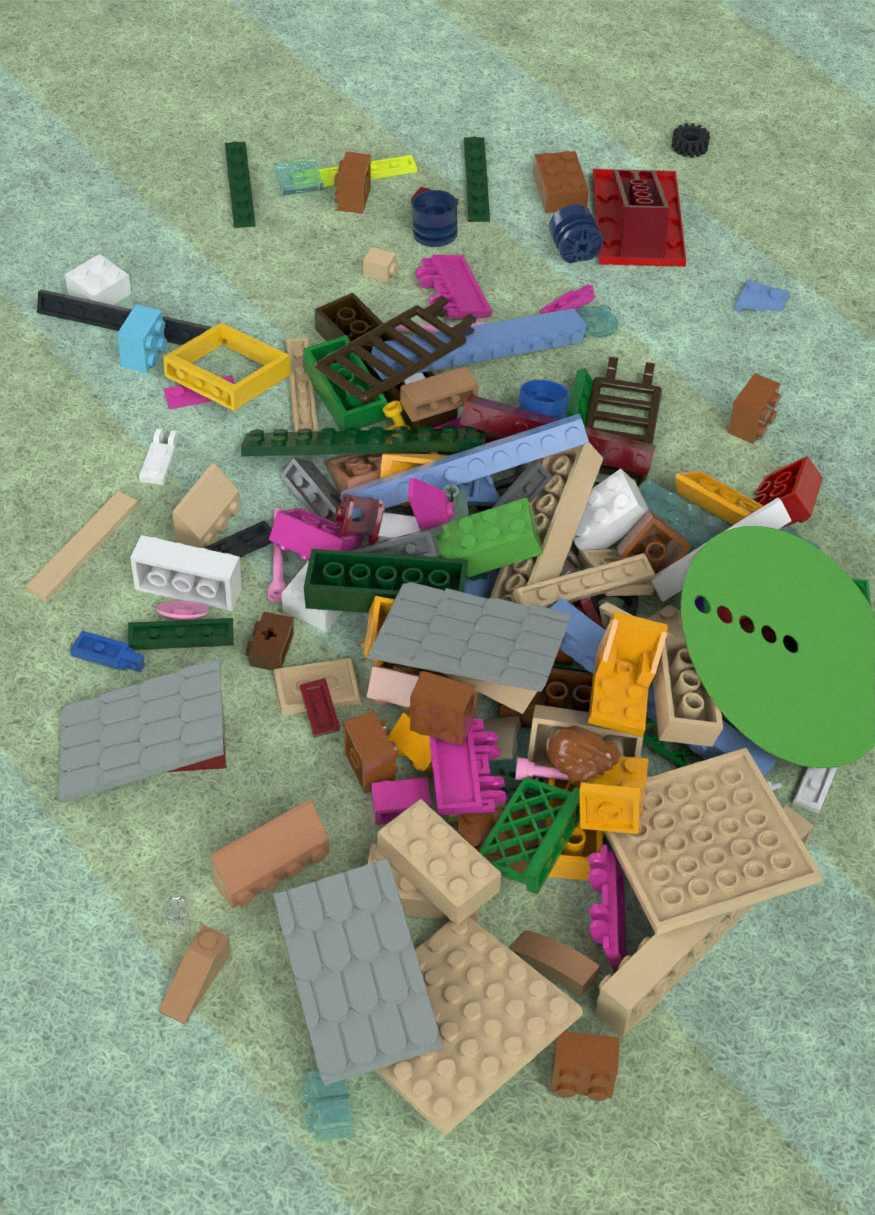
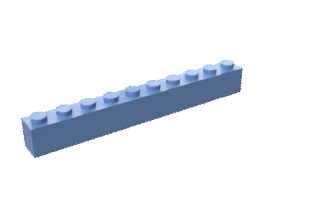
[372,308,587,380]
[341,414,589,520]
[549,597,777,778]

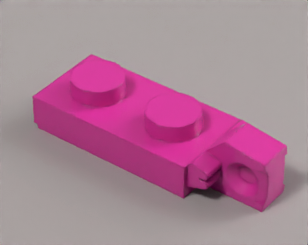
[539,284,596,314]

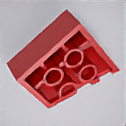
[753,456,823,530]

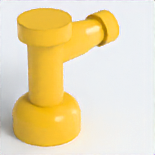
[383,401,410,430]

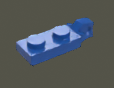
[70,631,145,672]

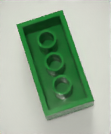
[303,335,387,431]

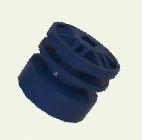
[412,190,458,247]
[549,204,603,263]

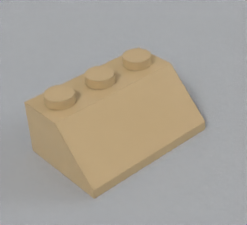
[172,463,241,548]

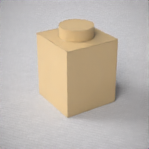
[363,247,398,282]

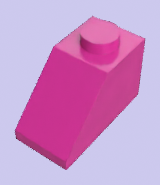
[408,478,455,531]

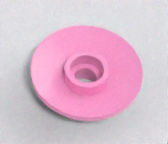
[157,601,209,620]

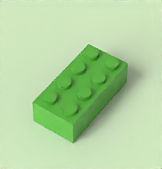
[434,497,543,577]

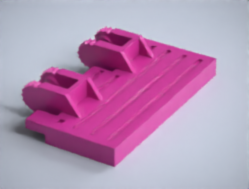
[414,254,493,318]
[429,719,507,815]
[588,845,627,974]

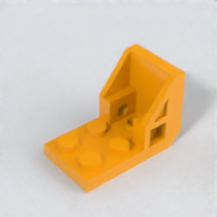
[588,611,668,737]
[580,756,649,834]

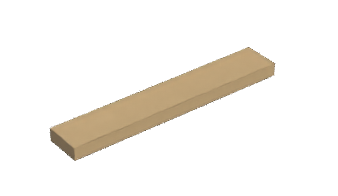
[285,338,318,432]
[25,491,139,602]
[512,553,656,608]

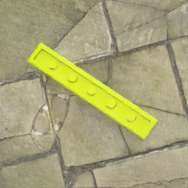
[290,155,417,191]

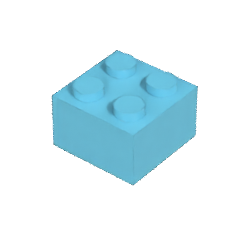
[117,304,167,373]

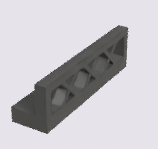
[280,457,361,523]
[492,460,553,508]
[348,525,444,557]

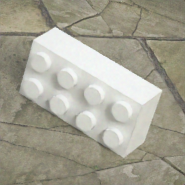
[130,535,242,611]

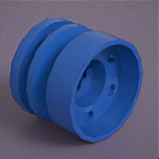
[518,380,570,419]

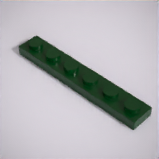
[464,136,490,222]
[225,141,256,228]

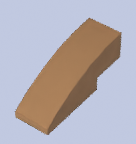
[510,930,600,998]

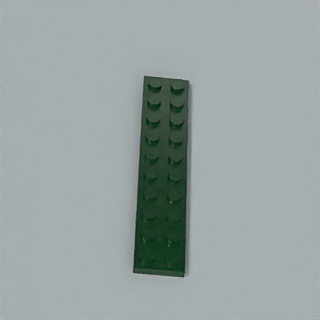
[241,425,485,457]

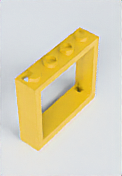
[163,323,291,411]

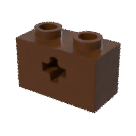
[246,612,295,671]

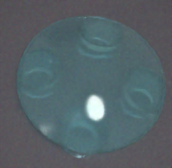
[576,305,618,338]

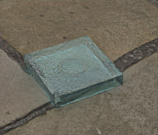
[274,158,324,196]

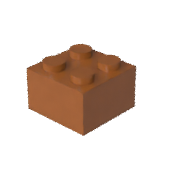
[334,151,371,214]
[728,373,781,444]
[617,509,692,575]
[410,671,475,746]
[343,711,399,794]
[550,1031,620,1101]

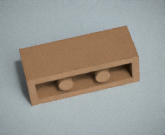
[400,366,478,422]

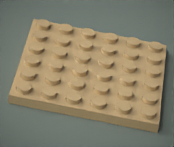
[604,748,822,935]
[374,917,583,1136]

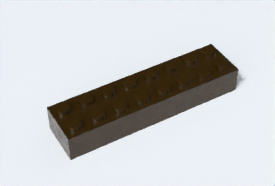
[315,292,458,429]

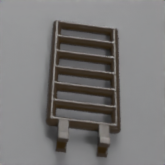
[314,295,477,403]
[584,357,662,497]

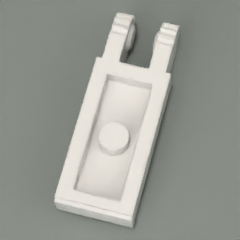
[139,428,178,485]

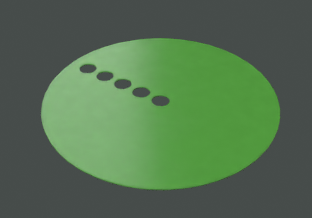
[681,526,875,768]

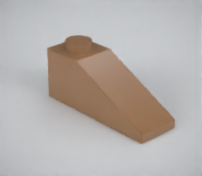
[159,925,231,1025]

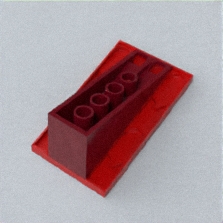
[592,169,686,267]

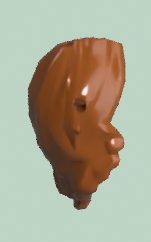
[547,725,620,784]

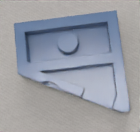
[734,280,790,312]

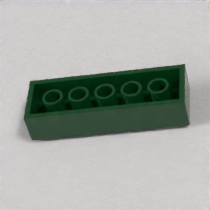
[304,548,468,613]

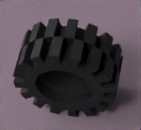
[671,123,710,158]

